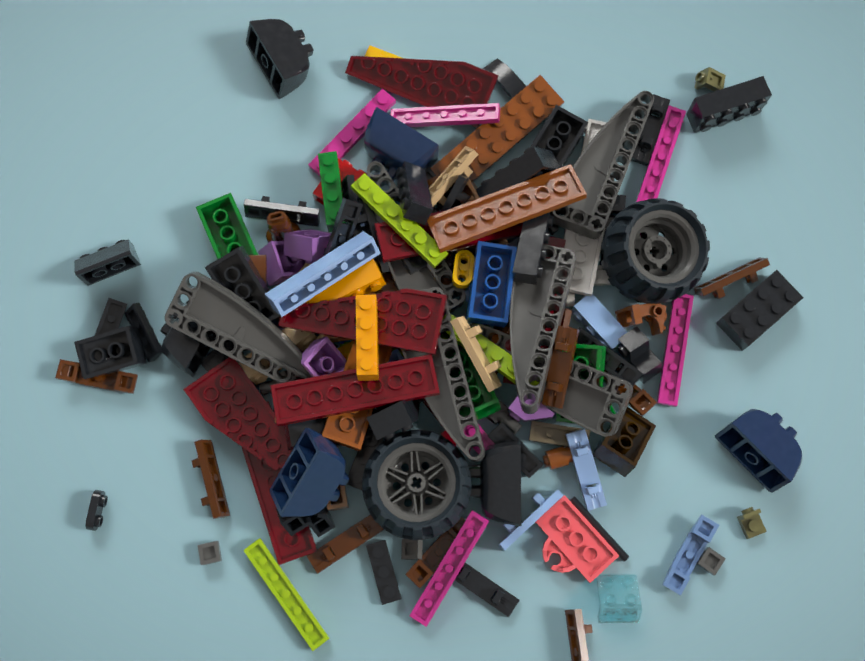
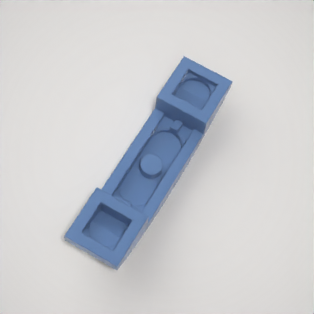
[662,515,719,596]

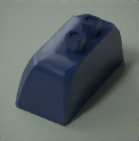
[364,107,439,181]
[714,409,802,493]
[270,428,349,517]

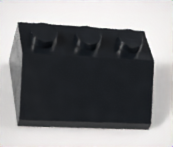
[74,239,141,286]

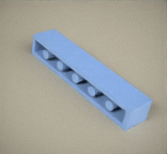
[265,232,381,317]

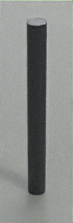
[570,496,630,562]

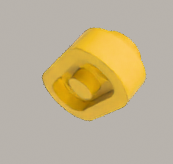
[452,250,474,289]

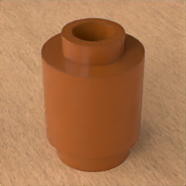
[542,446,573,470]

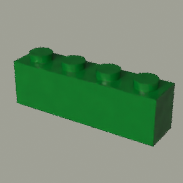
[318,151,346,233]

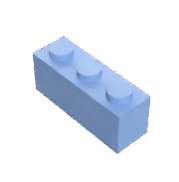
[571,294,627,350]

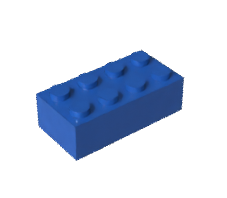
[466,241,517,328]

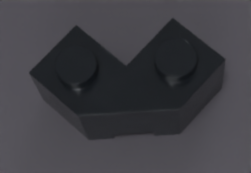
[618,326,662,384]
[276,507,336,538]

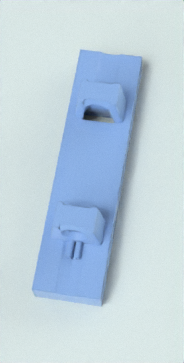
[565,428,607,511]
[499,490,563,551]

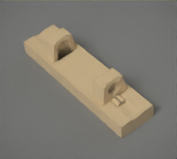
[429,146,479,207]
[450,316,502,392]

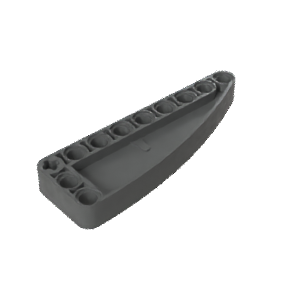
[550,91,654,239]
[367,161,465,317]
[510,245,576,414]
[164,271,312,383]
[401,287,485,462]
[469,323,633,437]

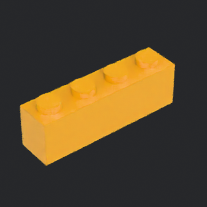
[306,259,386,304]
[356,295,379,381]

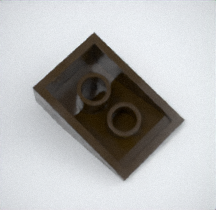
[593,407,656,477]

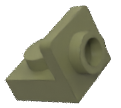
[695,67,726,91]
[737,507,767,539]

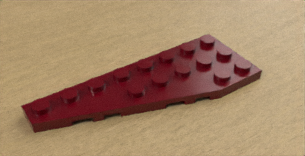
[345,56,499,128]
[279,288,447,355]
[183,357,292,473]

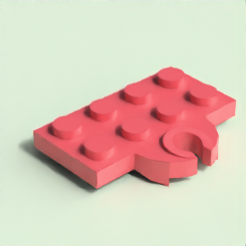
[535,495,619,583]

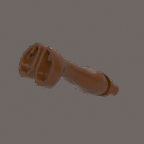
[266,211,301,243]

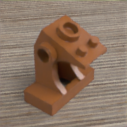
[615,303,667,336]

